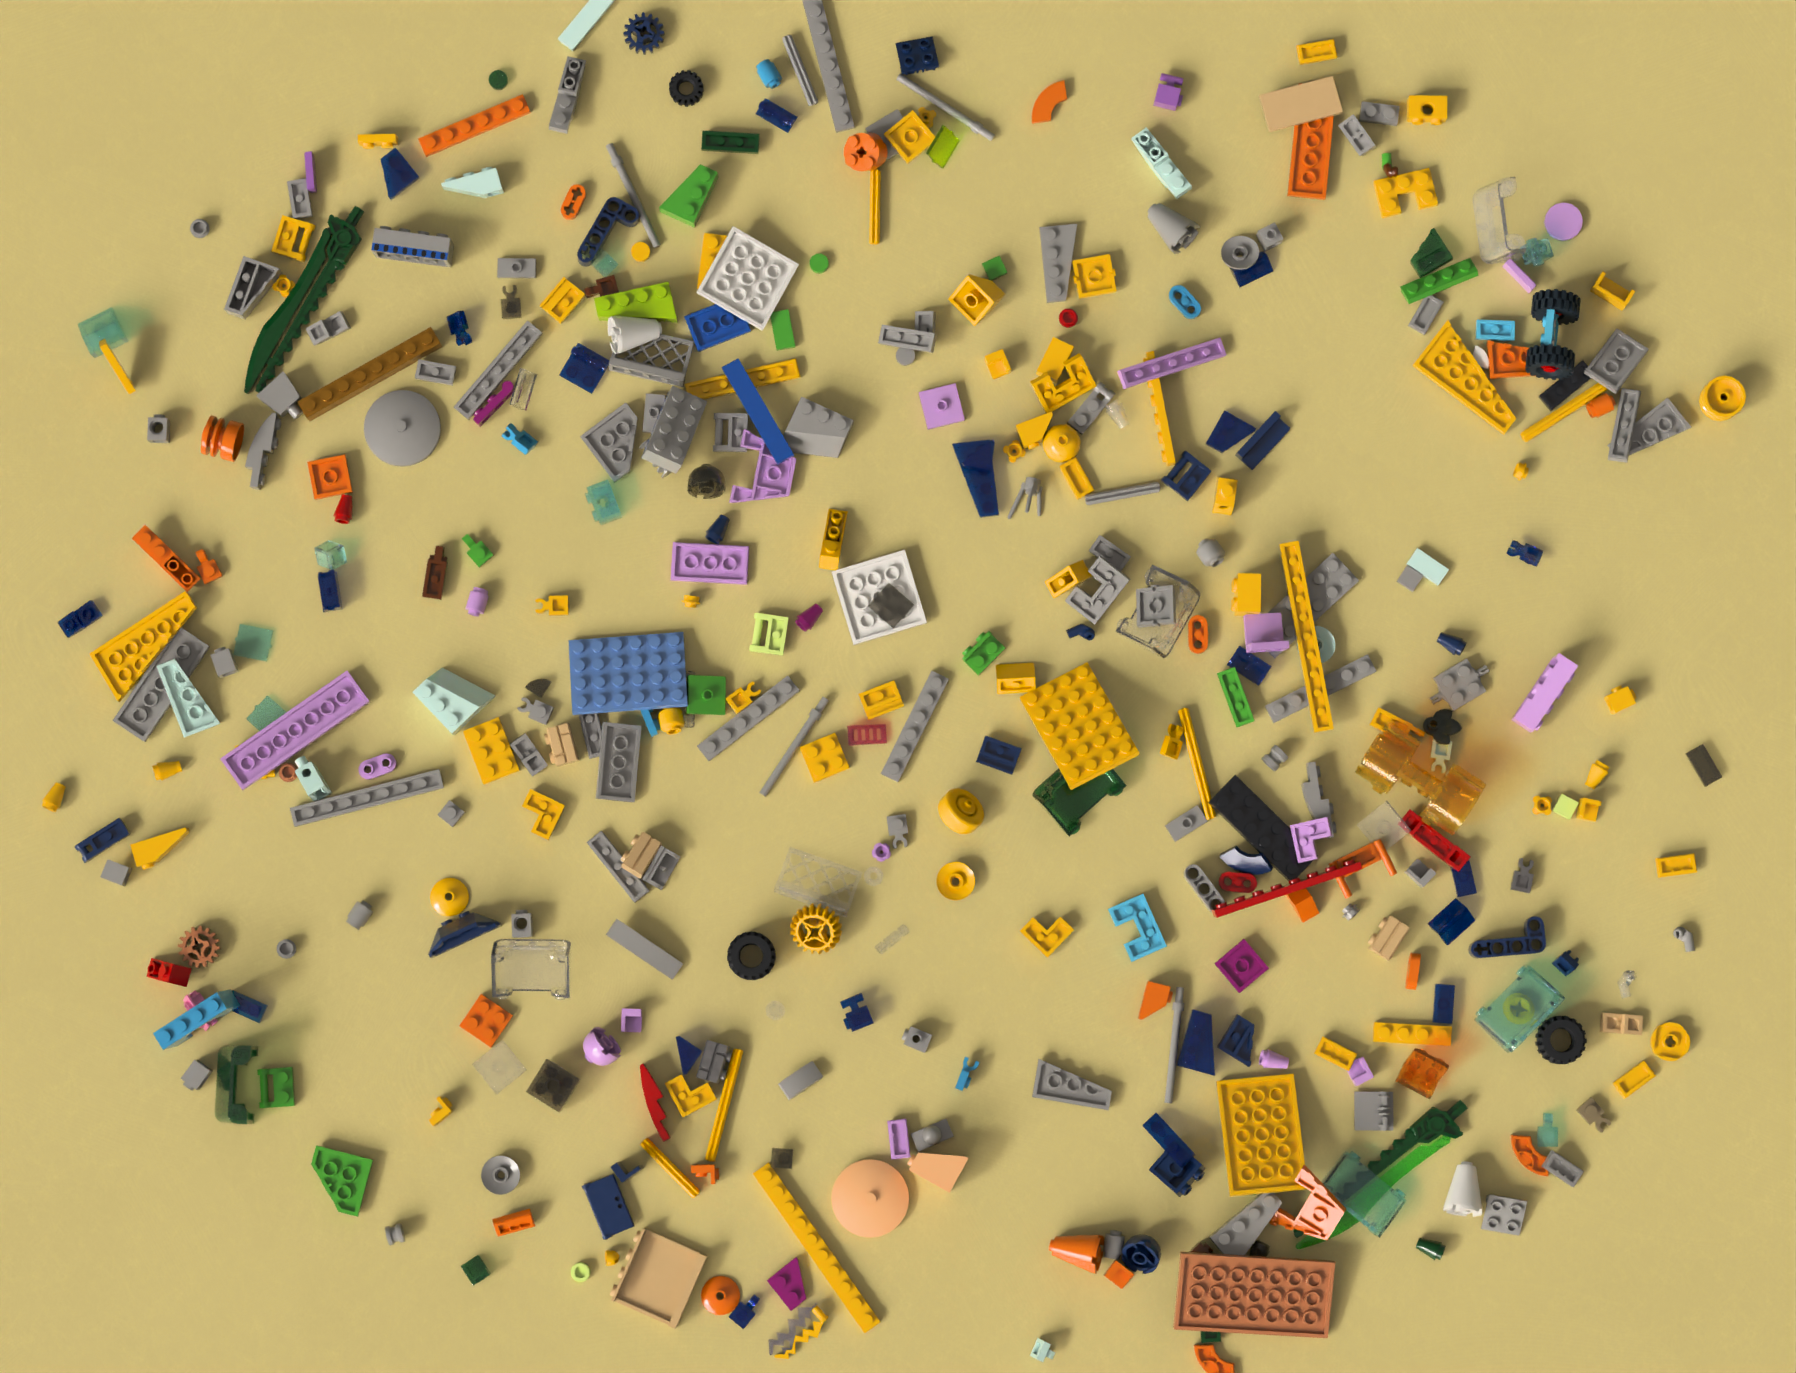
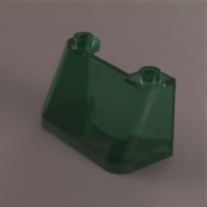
[1032,768,1127,837]
[215,1045,258,1124]

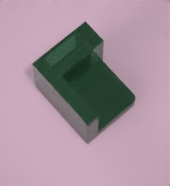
[461,1255,491,1286]

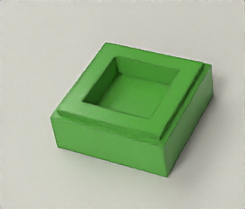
[982,256,1007,281]

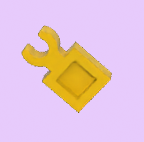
[535,595,569,616]
[725,682,761,714]

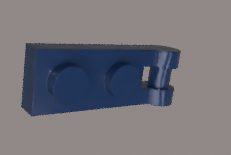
[75,818,130,863]

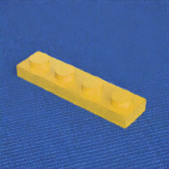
[1373,1022,1452,1046]

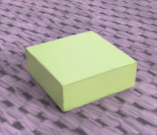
[1552,794,1579,820]

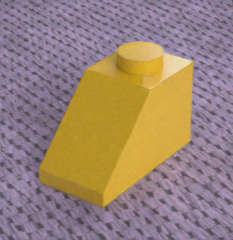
[1015,411,1053,450]
[1045,560,1092,598]

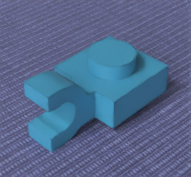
[502,423,538,455]
[955,1057,979,1091]

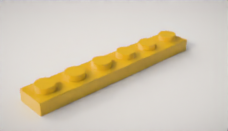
[1143,351,1176,466]

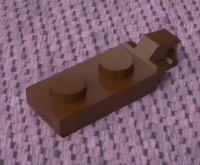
[422,546,448,600]

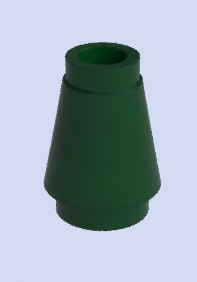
[1416,1238,1446,1260]

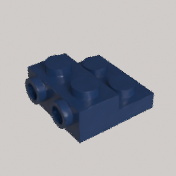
[1149,1141,1205,1197]

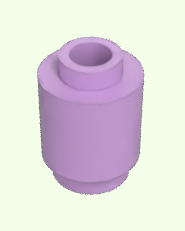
[465,587,489,617]

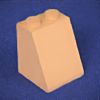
[907,1152,968,1193]

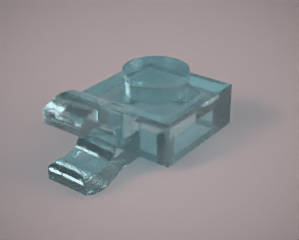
[1537,1113,1558,1147]

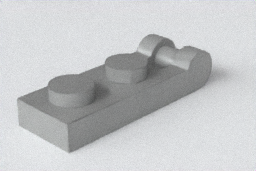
[1067,382,1116,435]

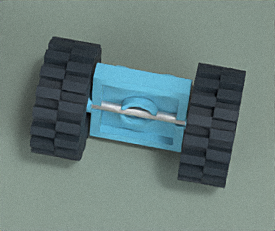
[1525,289,1581,380]

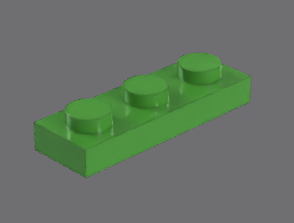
[1217,667,1255,728]

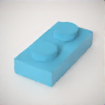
[1475,319,1515,341]

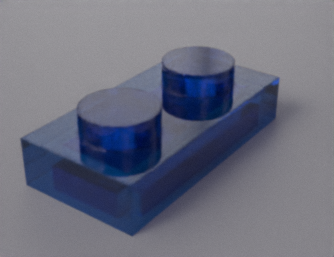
[232,990,268,1023]

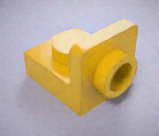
[429,1096,453,1126]

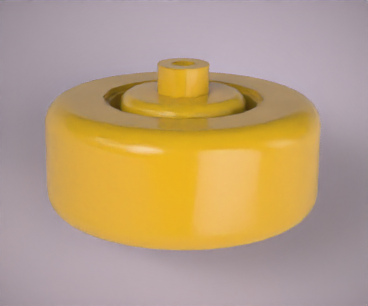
[938,788,984,834]

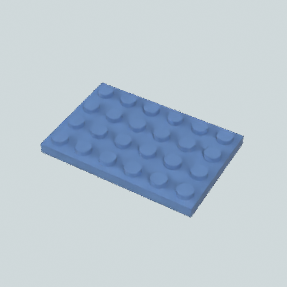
[569,632,688,715]

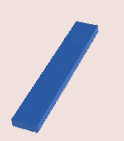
[722,359,794,465]

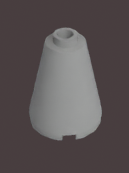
[1148,203,1200,254]

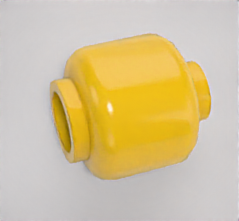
[658,707,685,735]

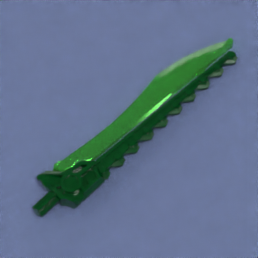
[1293,1100,1468,1249]

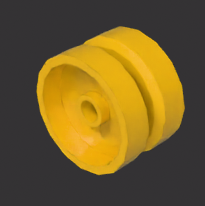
[1699,376,1746,421]

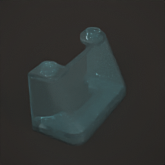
[1474,965,1565,1053]
[1321,1151,1407,1238]

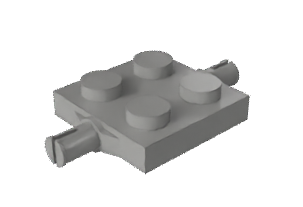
[1429,658,1489,711]

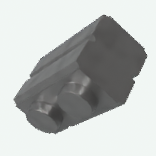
[696,1040,732,1084]

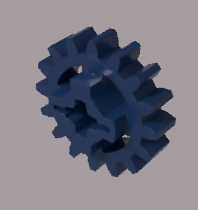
[623,12,665,55]

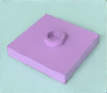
[919,383,965,430]

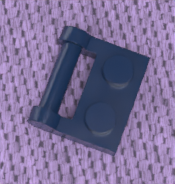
[1161,451,1211,502]

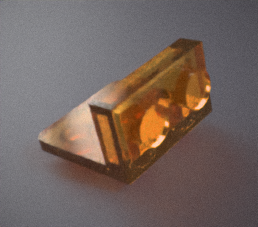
[1395,1048,1449,1099]

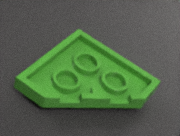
[311,1145,373,1217]

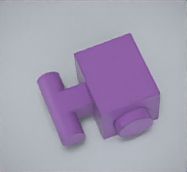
[1153,73,1184,111]

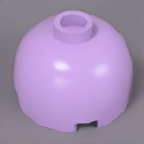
[583,1027,621,1066]

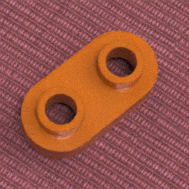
[1188,615,1208,654]

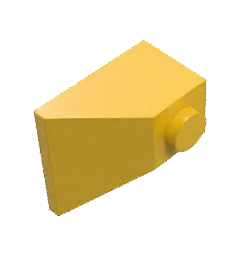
[948,274,1005,326]

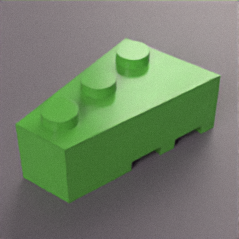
[659,164,719,228]

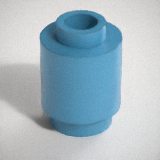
[756,59,782,89]

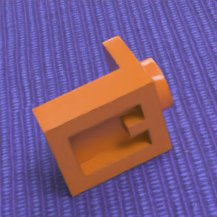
[691,1164,719,1184]

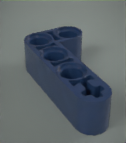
[577,197,639,267]
[1468,916,1546,959]

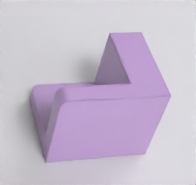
[621,1008,642,1032]
[1347,1056,1374,1086]

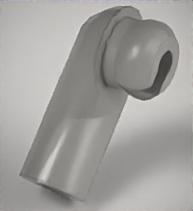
[1673,927,1695,952]

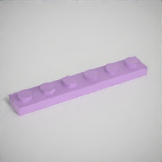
[1117,338,1227,389]

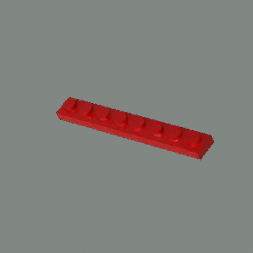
[1212,859,1362,918]

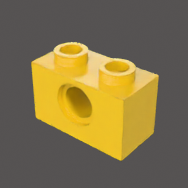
[1407,95,1447,125]

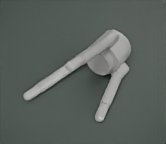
[1008,477,1043,519]

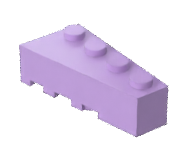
[1511,653,1578,733]

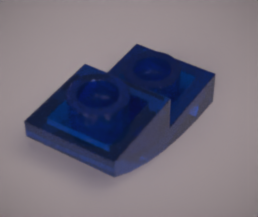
[57,600,103,638]

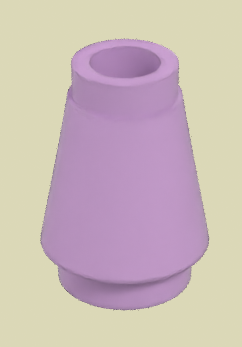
[1259,1049,1289,1069]

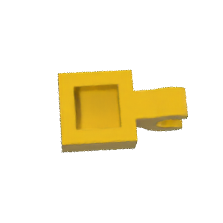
[1160,724,1184,760]

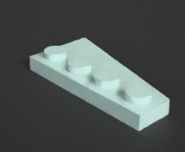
[156,659,220,738]

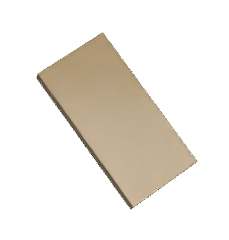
[1259,76,1343,132]

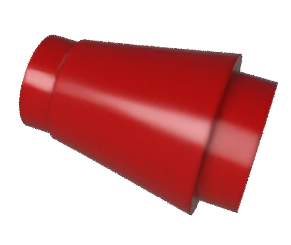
[333,494,353,524]

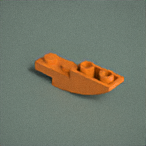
[132,525,201,592]

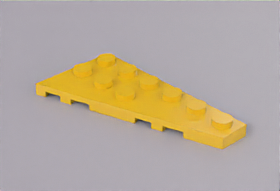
[1413,320,1516,435]

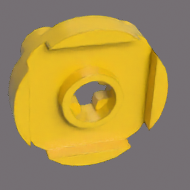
[1650,1022,1690,1061]

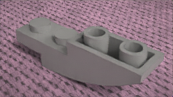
[549,56,586,134]
[245,413,281,490]
[1301,762,1337,839]

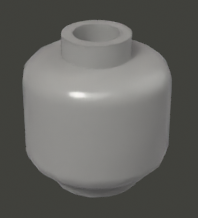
[1196,538,1225,568]

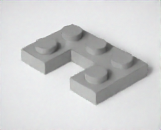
[1065,556,1130,625]

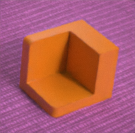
[1104,1260,1134,1289]

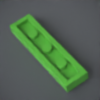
[1400,258,1479,304]

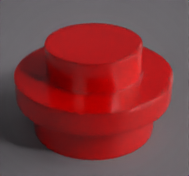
[1059,309,1078,328]

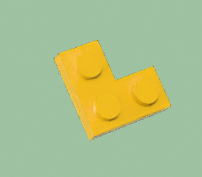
[522,789,565,840]
[1020,917,1074,958]
[665,1074,717,1118]

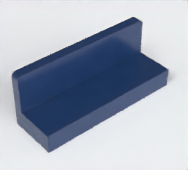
[1235,411,1290,470]
[611,1161,644,1183]

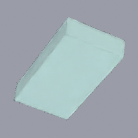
[1406,548,1449,586]

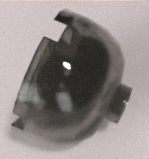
[687,464,726,499]

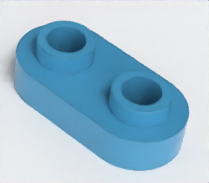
[1169,285,1201,319]
[640,709,660,737]

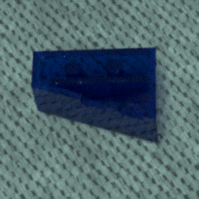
[1176,1009,1215,1076]

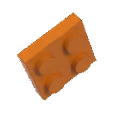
[307,454,353,500]
[459,994,513,1048]

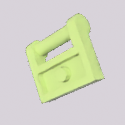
[749,613,789,656]

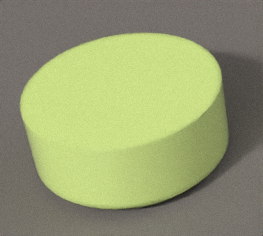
[571,1262,591,1282]

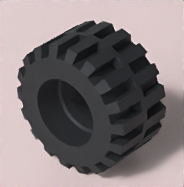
[727,931,776,980]
[1535,1016,1587,1064]

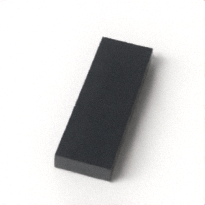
[1539,360,1591,411]

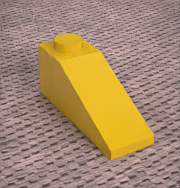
[130,827,190,870]

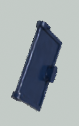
[582,1174,635,1240]

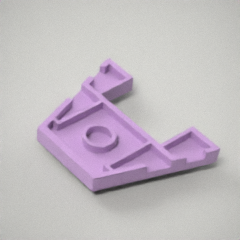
[729,429,796,503]

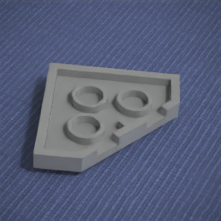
[580,403,638,483]

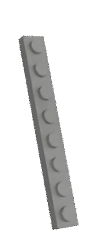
[802,0,854,133]
[290,769,444,827]

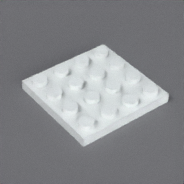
[696,226,799,330]
[832,550,927,645]

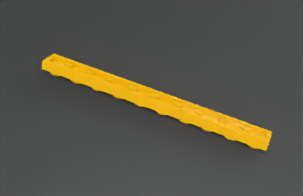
[1279,541,1334,733]
[753,1162,880,1333]

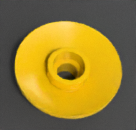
[936,862,975,900]
[430,878,469,916]

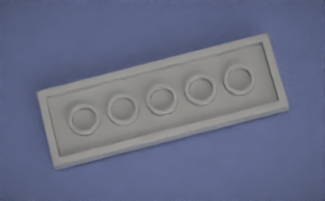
[1268,553,1359,659]
[112,628,210,742]

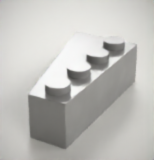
[1209,1192,1282,1255]

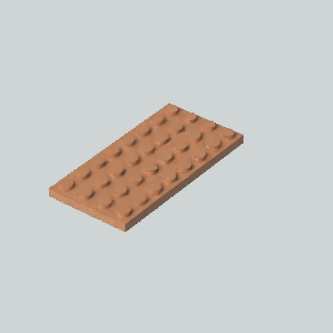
[1173,1252,1335,1338]

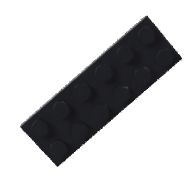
[1208,775,1318,881]

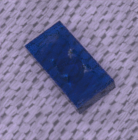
[1450,860,1477,898]
[1432,984,1455,1024]

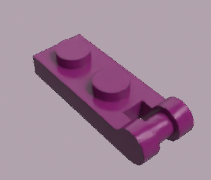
[473,381,515,427]

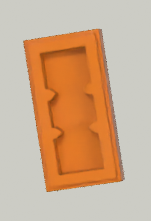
[492,1209,535,1237]

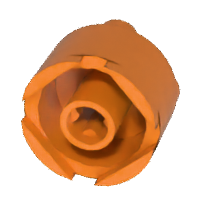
[844,133,888,171]

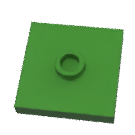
[686,675,726,715]

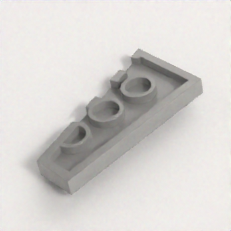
[1039,224,1077,303]

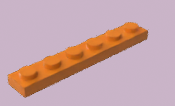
[418,94,531,157]

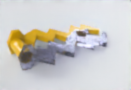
[769,1303,829,1359]

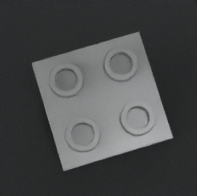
[1354,1092,1393,1131]
[1481,1194,1527,1236]

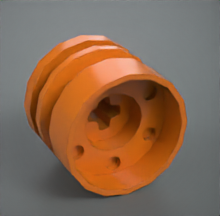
[201,415,244,462]

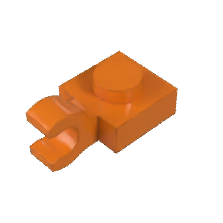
[195,549,223,585]

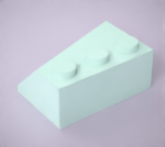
[413,668,496,735]

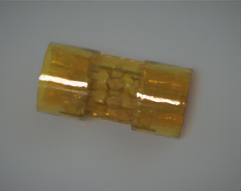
[1354,720,1486,836]

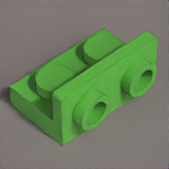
[962,631,1005,676]

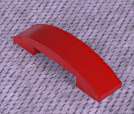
[1398,809,1471,872]

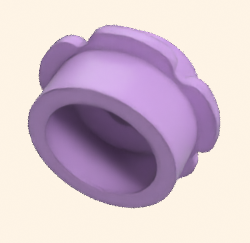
[872,843,891,862]

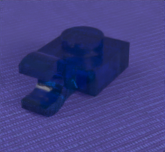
[446,311,472,346]
[1507,540,1543,567]
[729,1294,760,1329]

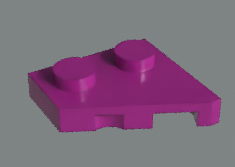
[767,1257,806,1311]

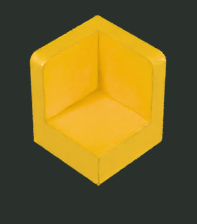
[985,349,1011,379]
[1576,798,1602,822]

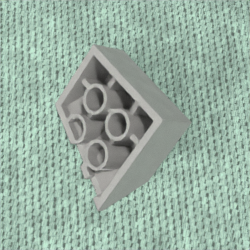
[784,397,854,458]

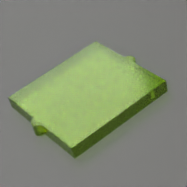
[926,125,960,168]

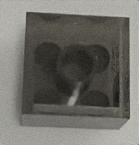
[526,1059,581,1112]

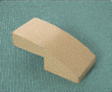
[1600,1013,1643,1035]

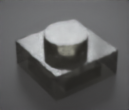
[771,1148,793,1169]

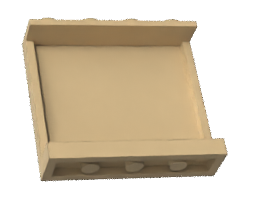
[610,1228,707,1329]

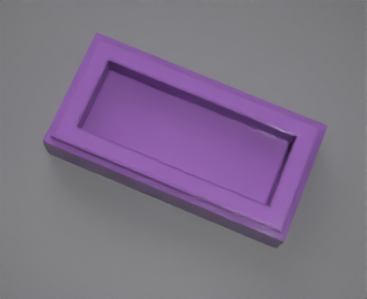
[304,151,317,193]

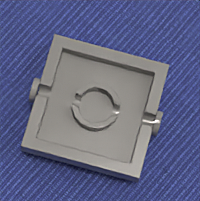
[1136,585,1176,628]

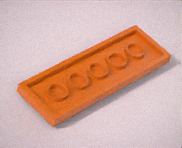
[1287,83,1334,200]

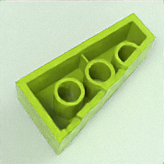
[594,282,678,322]

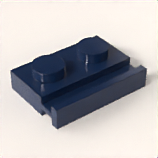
[976,736,1022,775]

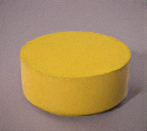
[631,242,650,262]

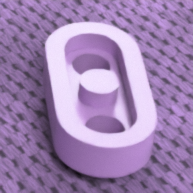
[359,753,397,780]

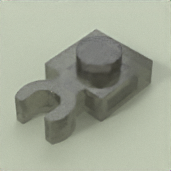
[501,285,522,319]

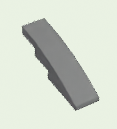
[606,919,683,980]

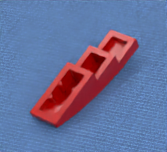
[640,1063,671,1142]

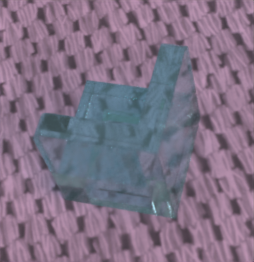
[314,540,347,570]

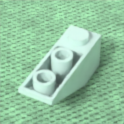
[441,167,504,198]

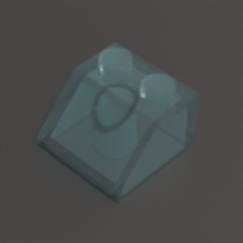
[78,307,129,358]

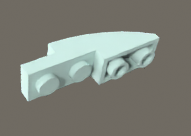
[1131,127,1192,199]

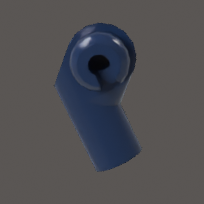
[1066,624,1095,641]

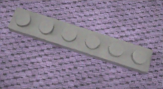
[454,320,543,420]
[1265,654,1376,723]
[881,671,949,782]
[697,676,800,761]

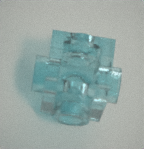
[1520,238,1554,267]

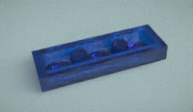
[1142,1113,1195,1168]

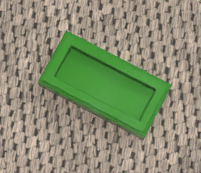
[770,309,795,351]

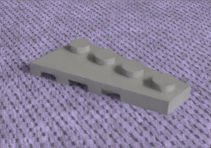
[1607,398,1691,456]
[1032,1059,1112,1110]

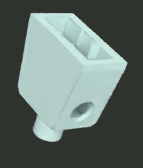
[295,756,332,802]

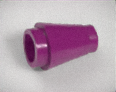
[795,603,823,632]

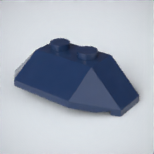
[428,911,502,958]

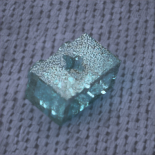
[585,479,622,525]

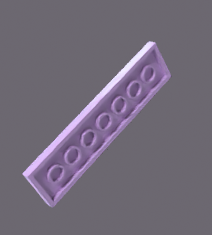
[220,671,370,790]

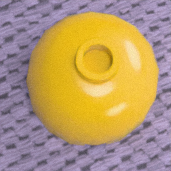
[1043,424,1081,463]

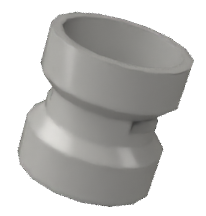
[1261,745,1288,772]

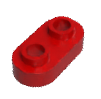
[1218,872,1257,893]

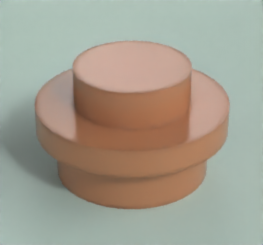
[279,763,298,782]

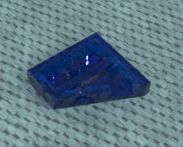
[381,148,419,200]

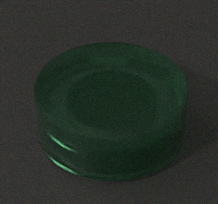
[489,70,508,90]

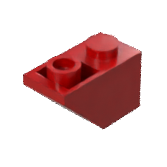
[146,958,192,987]

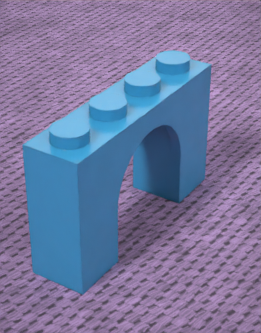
[153,989,240,1050]

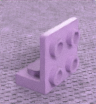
[1243,613,1289,653]

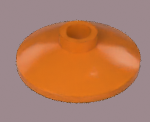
[701,1276,740,1315]

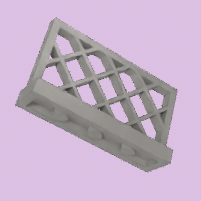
[609,334,694,387]

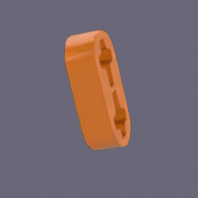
[561,184,586,220]
[1405,952,1421,990]

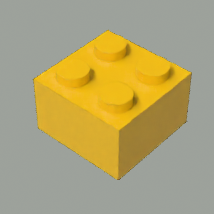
[1231,573,1261,616]

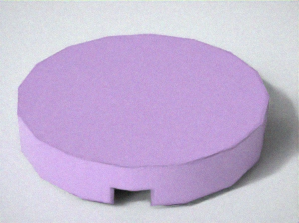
[1544,202,1583,241]

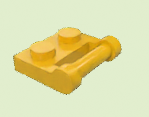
[271,215,316,262]

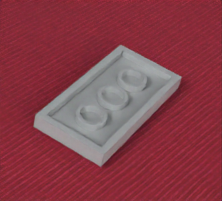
[595,722,642,803]

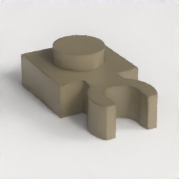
[1576,1097,1611,1133]

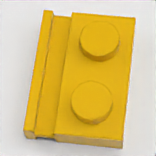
[539,277,586,324]
[858,680,904,720]

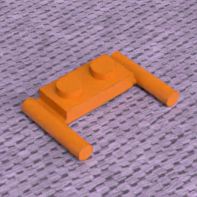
[1329,839,1397,898]

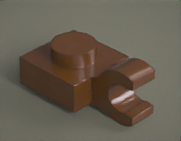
[584,275,619,298]

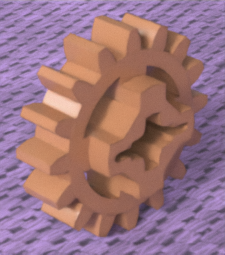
[178,926,221,968]

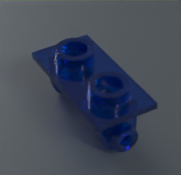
[756,98,797,133]

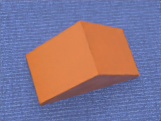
[1286,888,1319,923]

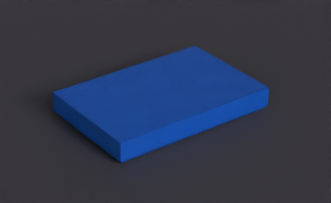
[684,304,751,352]

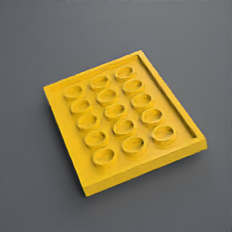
[1019,662,1140,790]
[1216,1074,1306,1197]

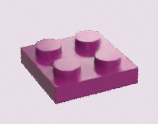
[1214,939,1269,993]

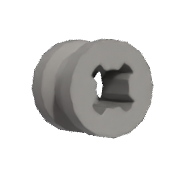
[385,1223,405,1245]

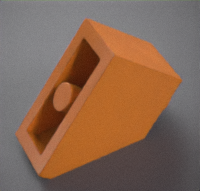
[1138,981,1173,1020]

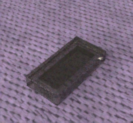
[1685,744,1722,787]

